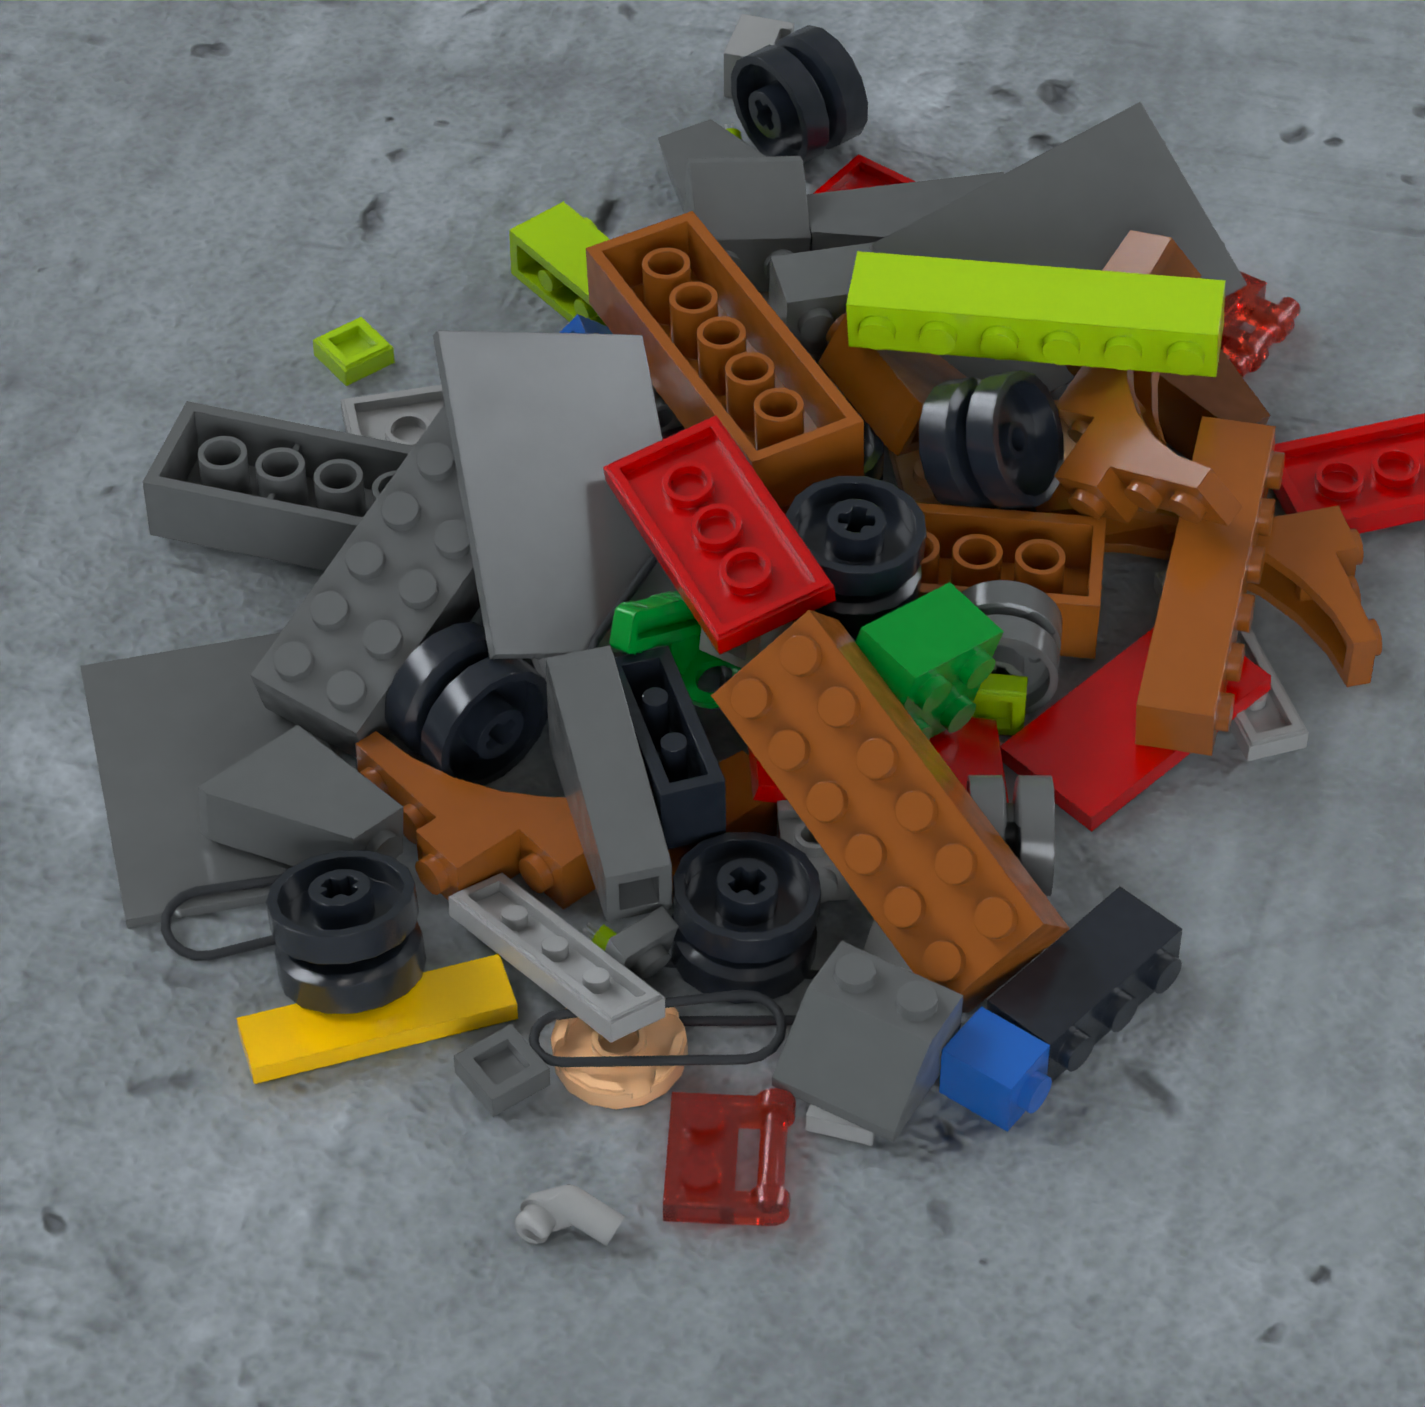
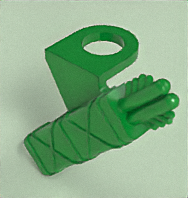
[609,591,742,709]

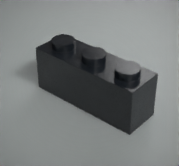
[614,646,726,850]
[987,886,1182,1082]

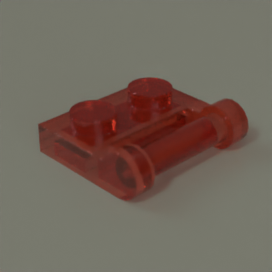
[663,1088,796,1226]

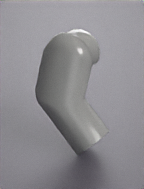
[515,1184,625,1246]

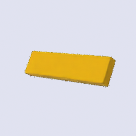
[236,954,518,1084]

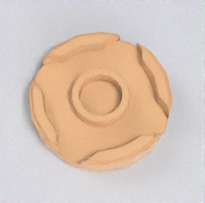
[551,1007,688,1110]

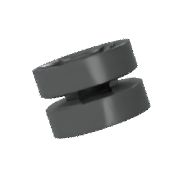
[961,580,1063,715]
[966,775,1055,896]

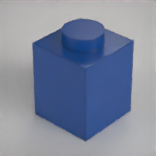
[939,1006,1052,1132]

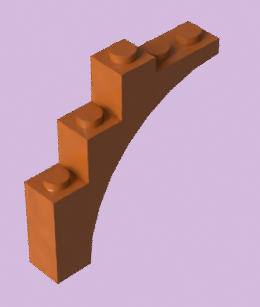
[1054,230,1242,526]
[1016,482,1382,687]
[355,731,777,910]

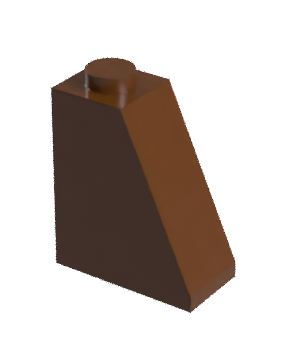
[818,313,968,456]
[1158,348,1271,461]

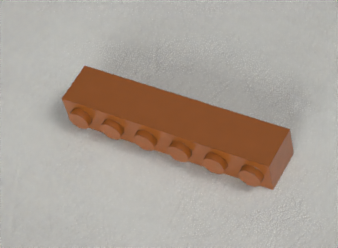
[1135,416,1285,756]

